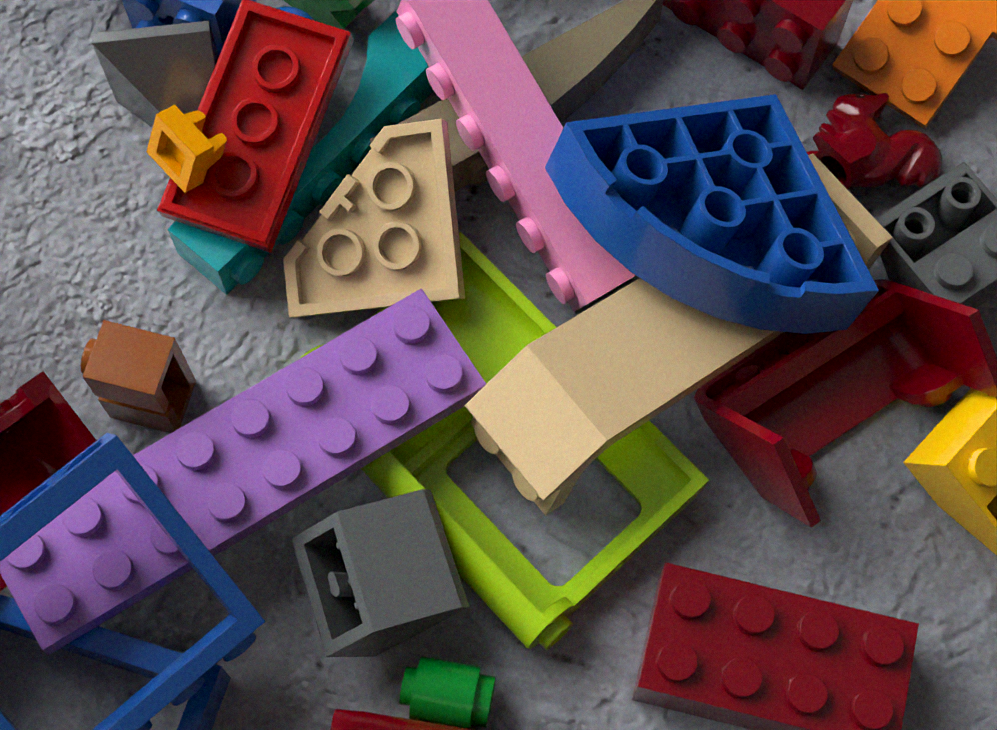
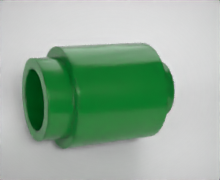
[399,656,496,729]

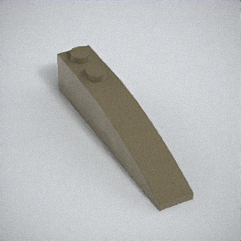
[370,0,663,192]

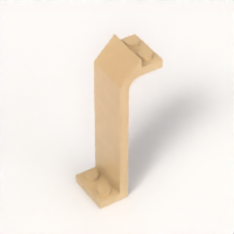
[464,153,893,516]

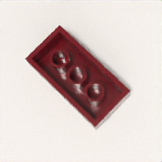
[663,0,853,90]
[632,562,919,730]

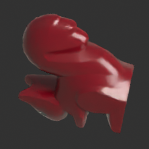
[807,93,942,190]

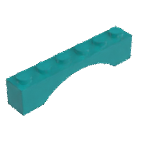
[167,8,434,295]

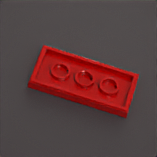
[157,0,354,253]

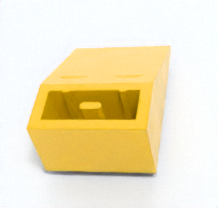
[903,388,997,555]

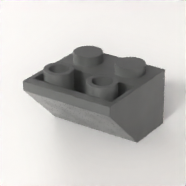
[876,162,997,308]
[291,489,469,657]

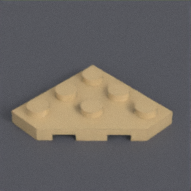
[283,119,465,318]

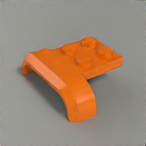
[832,0,997,129]

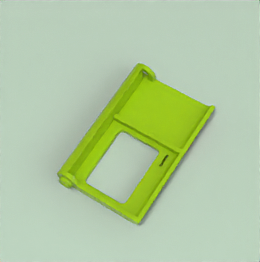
[299,232,709,650]

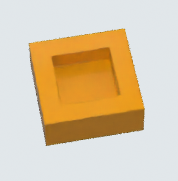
[146,105,227,193]

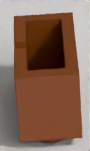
[81,320,196,433]

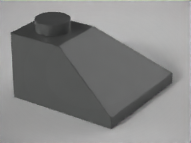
[91,21,219,128]

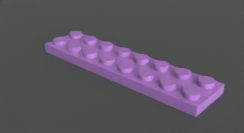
[0,288,486,655]

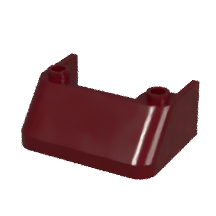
[694,279,997,527]

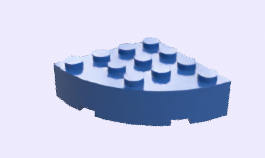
[545,94,879,334]

